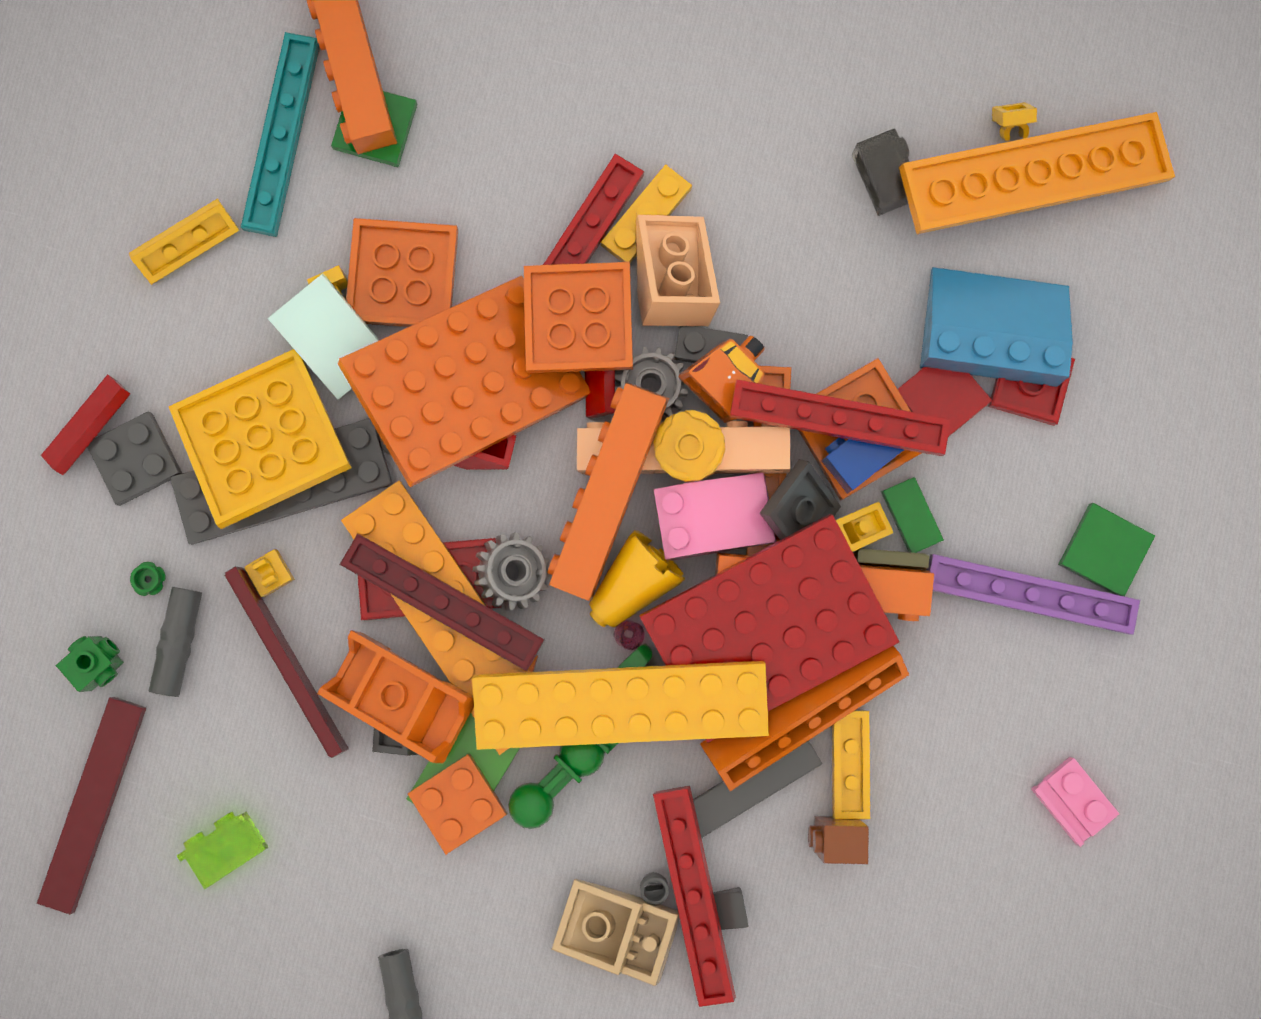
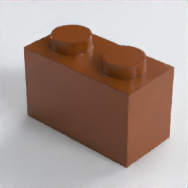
[808,816,869,864]

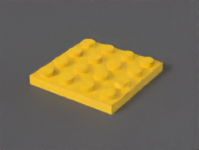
[168,349,352,529]

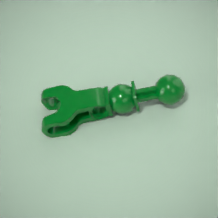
[508,643,652,829]

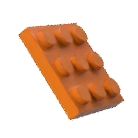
[346,218,458,327]
[524,262,633,373]
[798,358,921,501]

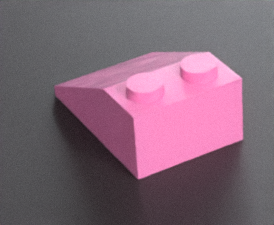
[654,473,776,560]

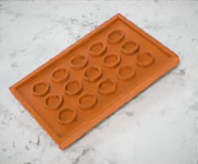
[338,275,590,487]

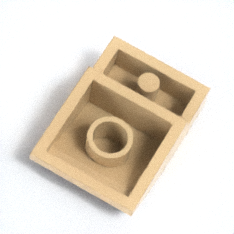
[551,879,680,986]

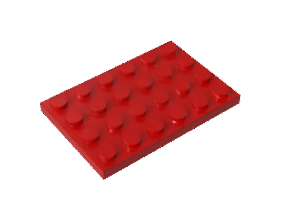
[640,514,900,743]

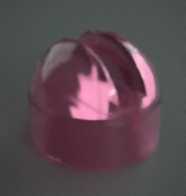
[613,620,645,650]

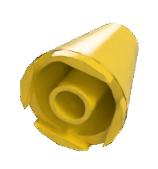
[589,530,685,627]

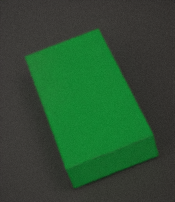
[881,477,944,553]

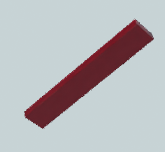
[339,534,545,671]
[224,566,349,758]
[36,697,146,915]

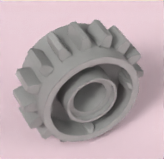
[615,347,688,417]
[473,532,551,610]

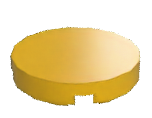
[654,410,725,482]

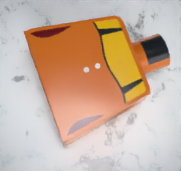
[678,336,765,423]

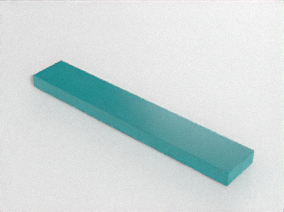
[241,32,320,237]

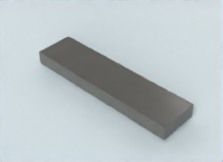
[693,741,823,838]

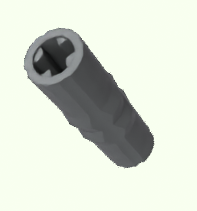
[148,587,202,697]
[378,949,422,1019]

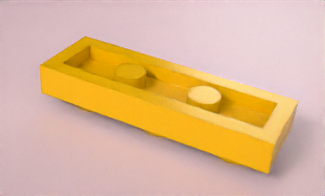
[601,164,692,263]
[129,198,239,285]
[832,710,870,819]

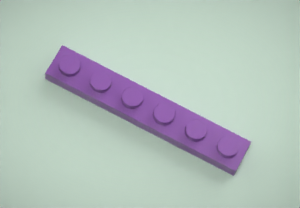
[927,554,1140,635]

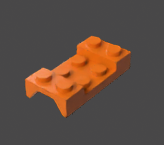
[317,630,474,763]

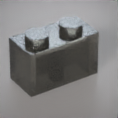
[852,128,910,216]

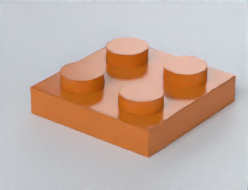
[408,753,508,855]

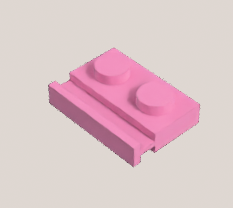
[1031,757,1119,847]

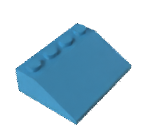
[920,267,1073,387]

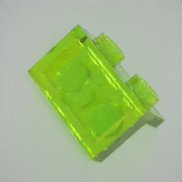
[177,811,269,889]

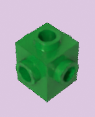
[55,636,124,692]

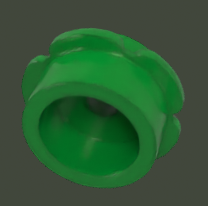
[130,562,166,596]

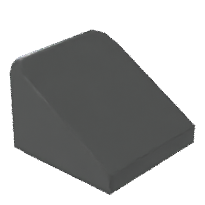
[713,887,749,930]

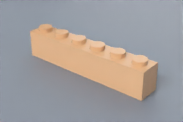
[577,421,790,474]

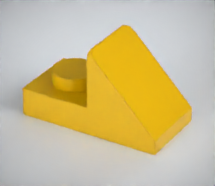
[836,501,894,552]

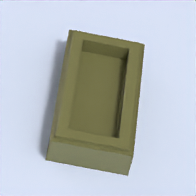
[853,548,929,570]

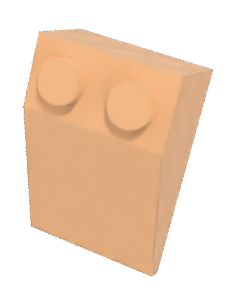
[636,215,720,326]

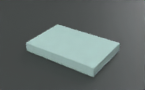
[268,273,379,399]

